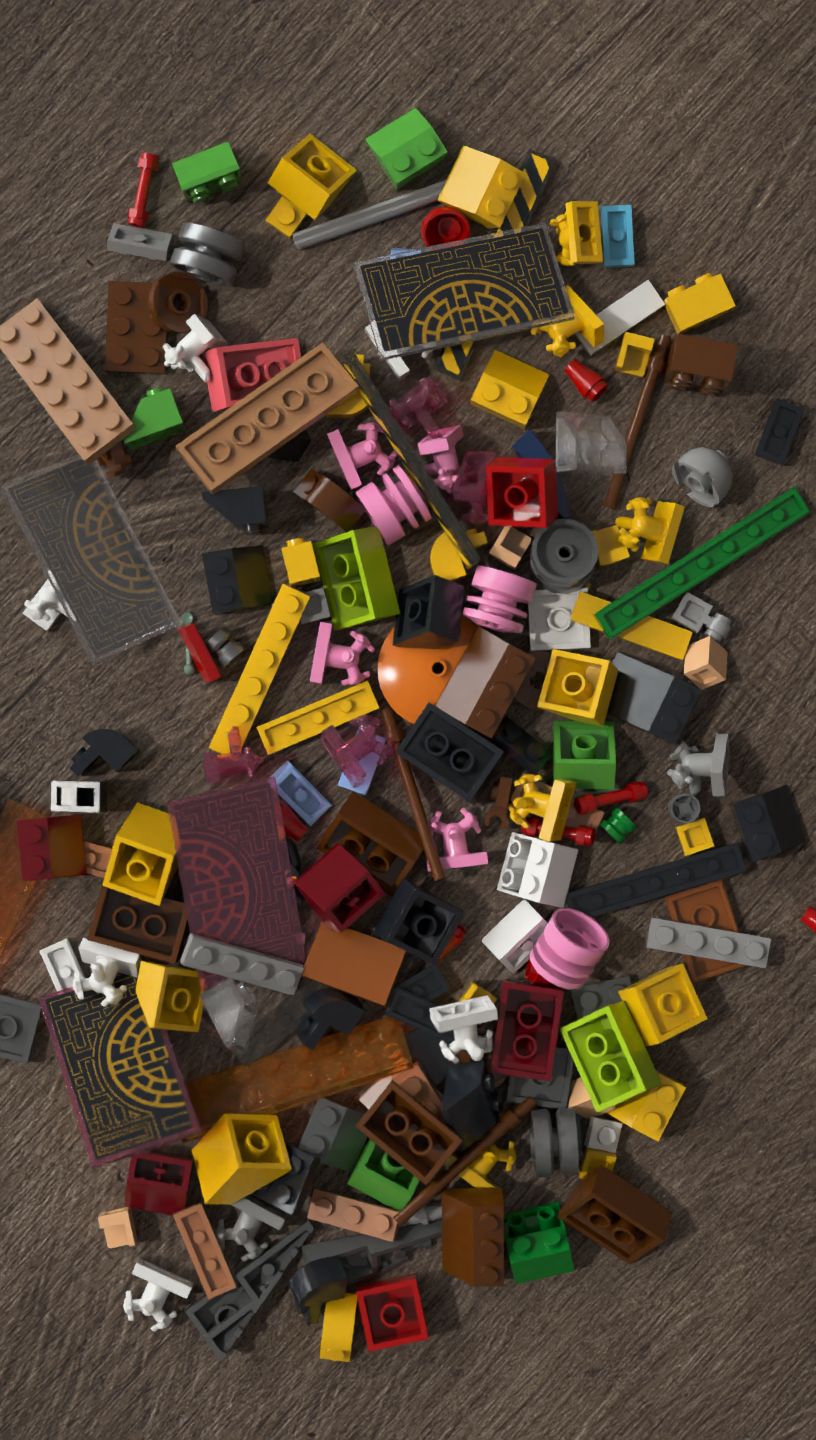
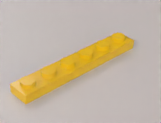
[209,583,311,760]

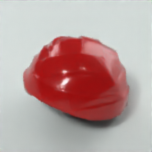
[421,206,470,251]

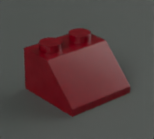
[17,814,87,882]

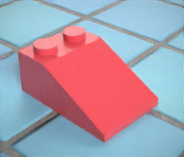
[202,338,301,412]

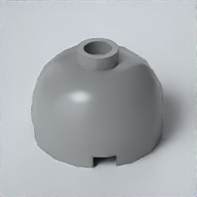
[672,447,733,507]

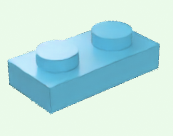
[601,205,635,268]

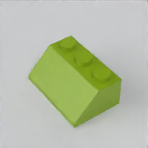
[313,526,400,631]
[560,1000,662,1113]

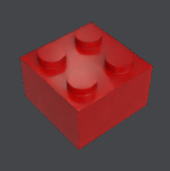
[486,457,558,528]
[356,1273,429,1352]

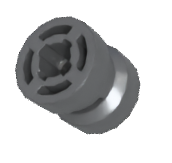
[205,627,245,668]
[668,793,700,823]

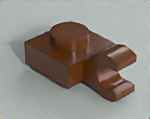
[484,776,513,829]

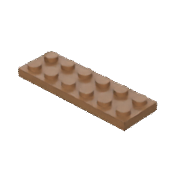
[0,298,136,465]
[176,342,359,495]

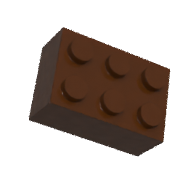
[663,334,738,397]
[87,884,192,964]

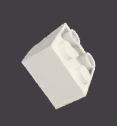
[497,832,578,908]

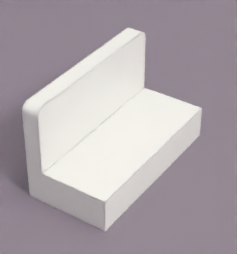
[482,900,548,974]

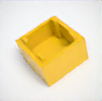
[618,963,708,1047]

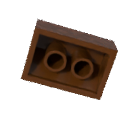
[435,626,535,738]
[317,791,424,897]
[356,1080,464,1185]
[558,1164,673,1264]
[441,1188,504,1287]

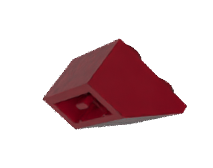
[293,843,385,933]
[124,1147,194,1215]

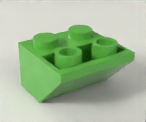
[172,142,243,204]

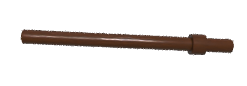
[603,335,671,510]
[380,708,446,882]
[393,1096,538,1226]

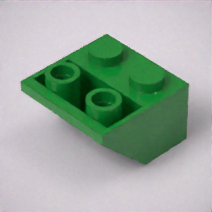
[504,1202,575,1285]

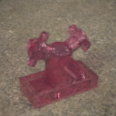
[381,377,448,436]
[442,451,496,524]
[320,715,394,788]
[202,725,263,785]

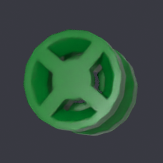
[600,807,637,845]

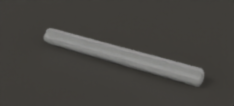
[293,180,447,250]

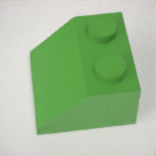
[365,108,448,191]
[124,386,187,450]
[553,721,616,790]
[347,1139,419,1211]

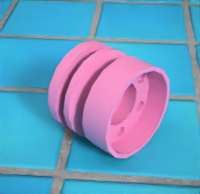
[355,465,432,546]
[462,565,537,634]
[529,908,610,989]

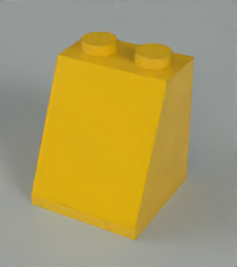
[103,802,182,906]
[191,1114,292,1204]

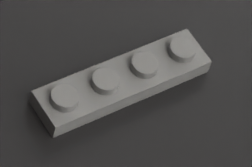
[646,917,771,968]
[180,933,304,996]

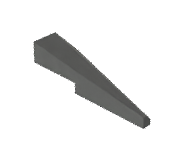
[184,1220,314,1361]
[302,1220,442,1308]

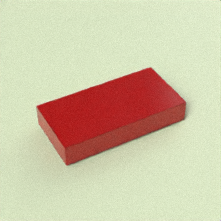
[178,623,221,683]

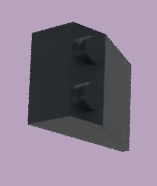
[607,652,702,745]
[395,702,507,806]

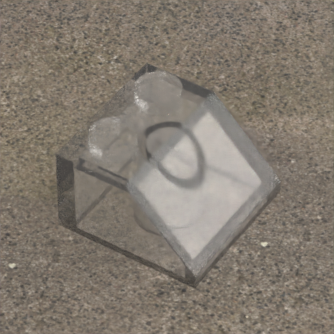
[556,411,627,476]
[200,977,258,1056]

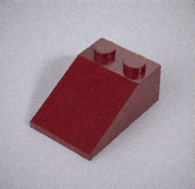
[490,979,564,1081]

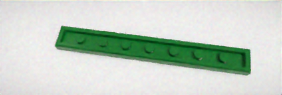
[593,487,811,640]

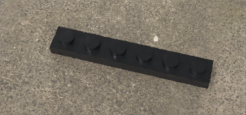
[565,842,746,917]

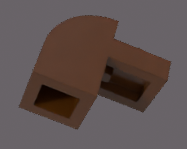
[293,468,366,532]

